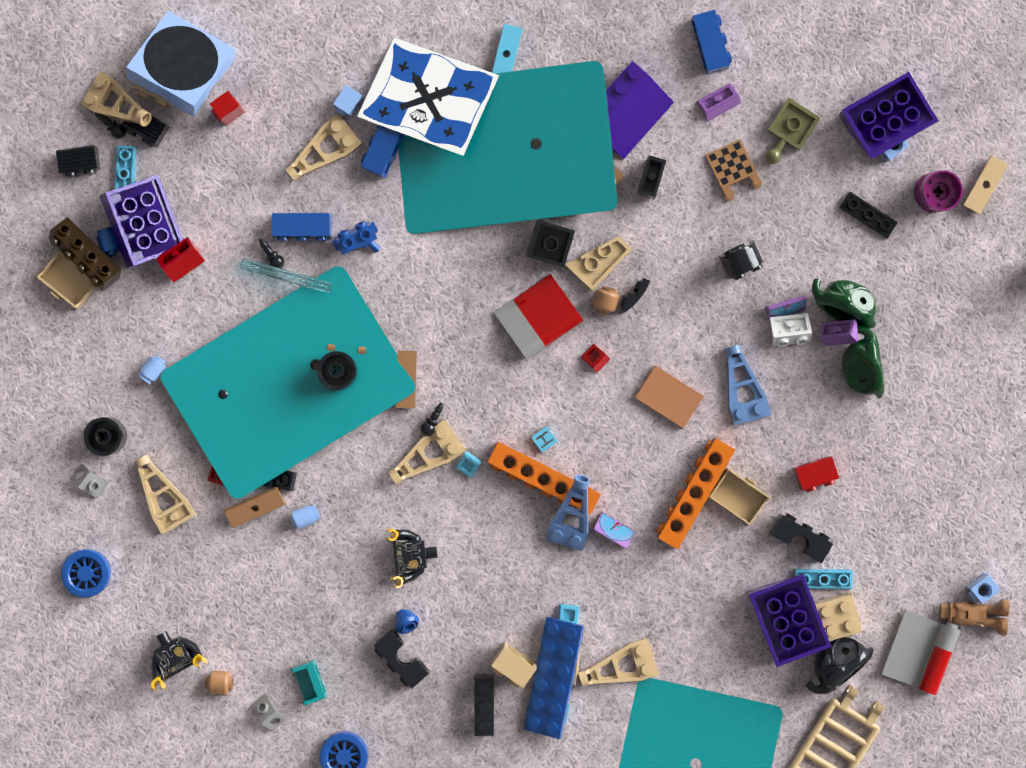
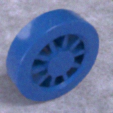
[61,549,111,598]
[320,731,369,768]

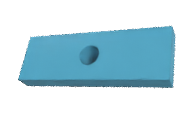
[492,24,523,74]
[114,145,137,190]
[794,569,852,589]

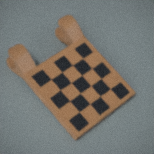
[705,139,762,202]

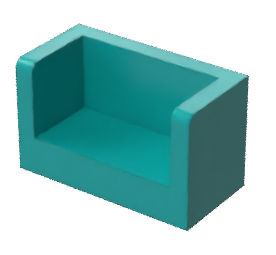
[291,659,327,706]

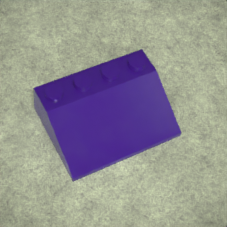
[606,61,674,160]
[839,72,939,160]
[99,175,183,268]
[748,574,831,667]

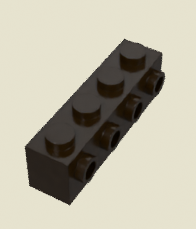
[49,217,121,292]

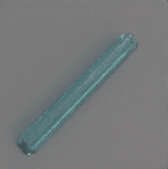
[240,259,332,293]

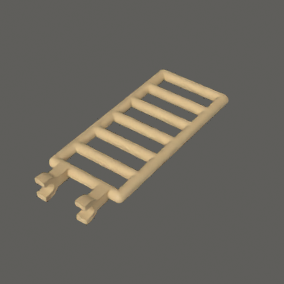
[788,685,885,768]

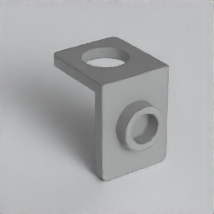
[71,464,108,498]
[251,694,287,731]

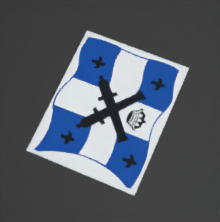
[357,38,499,156]

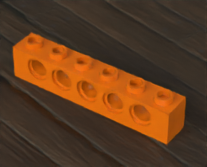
[656,438,736,549]
[488,441,601,515]

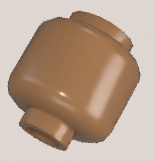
[592,286,620,315]
[204,670,234,696]

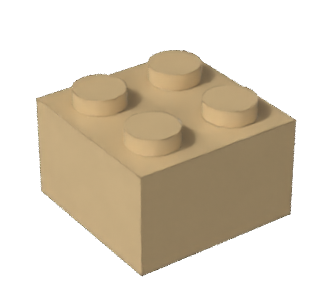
[814,592,862,641]
[491,642,537,688]

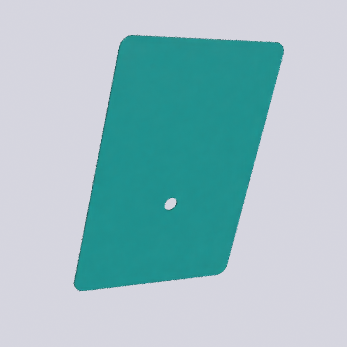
[398,61,618,234]
[161,266,415,499]
[619,678,783,768]

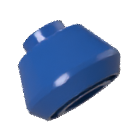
[394,609,419,634]

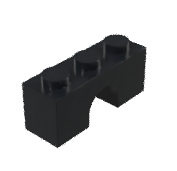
[769,513,833,564]
[374,628,430,689]
[474,674,494,736]

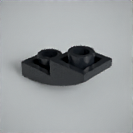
[619,278,650,313]
[262,470,297,491]

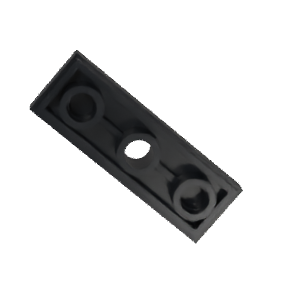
[839,192,898,239]

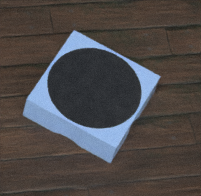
[126,11,235,117]

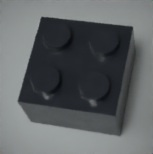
[526,219,575,268]

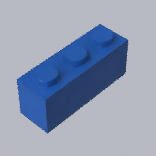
[691,10,732,74]
[361,124,405,178]
[272,213,332,241]

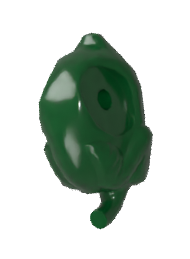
[812,279,876,329]
[842,326,884,399]

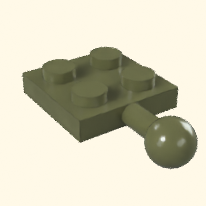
[765,97,820,164]

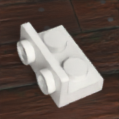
[769,313,812,347]

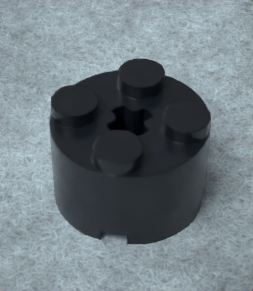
[719,240,764,280]
[317,351,358,391]
[83,417,127,456]

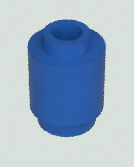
[97,227,120,257]

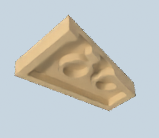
[565,236,632,291]

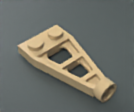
[81,72,152,126]
[285,113,362,181]
[388,419,466,485]
[134,455,196,535]
[578,638,659,687]

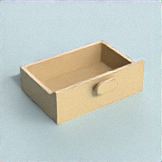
[37,251,96,309]
[709,468,770,525]

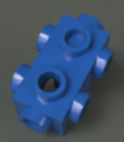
[332,221,381,255]

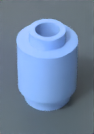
[138,355,166,384]
[290,505,320,529]

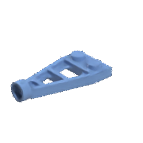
[725,344,771,425]
[546,475,590,551]

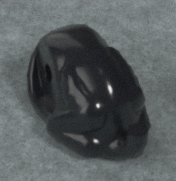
[805,637,874,694]

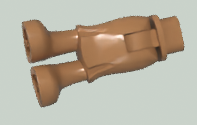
[939,599,1010,636]

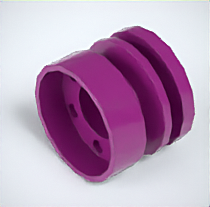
[914,170,963,212]

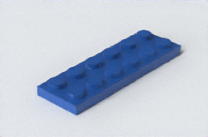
[524,616,584,739]

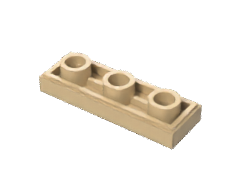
[962,155,1009,215]

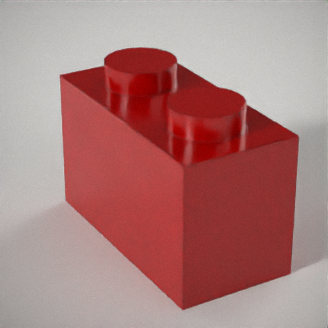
[210,90,245,125]
[156,237,205,283]
[793,456,839,492]

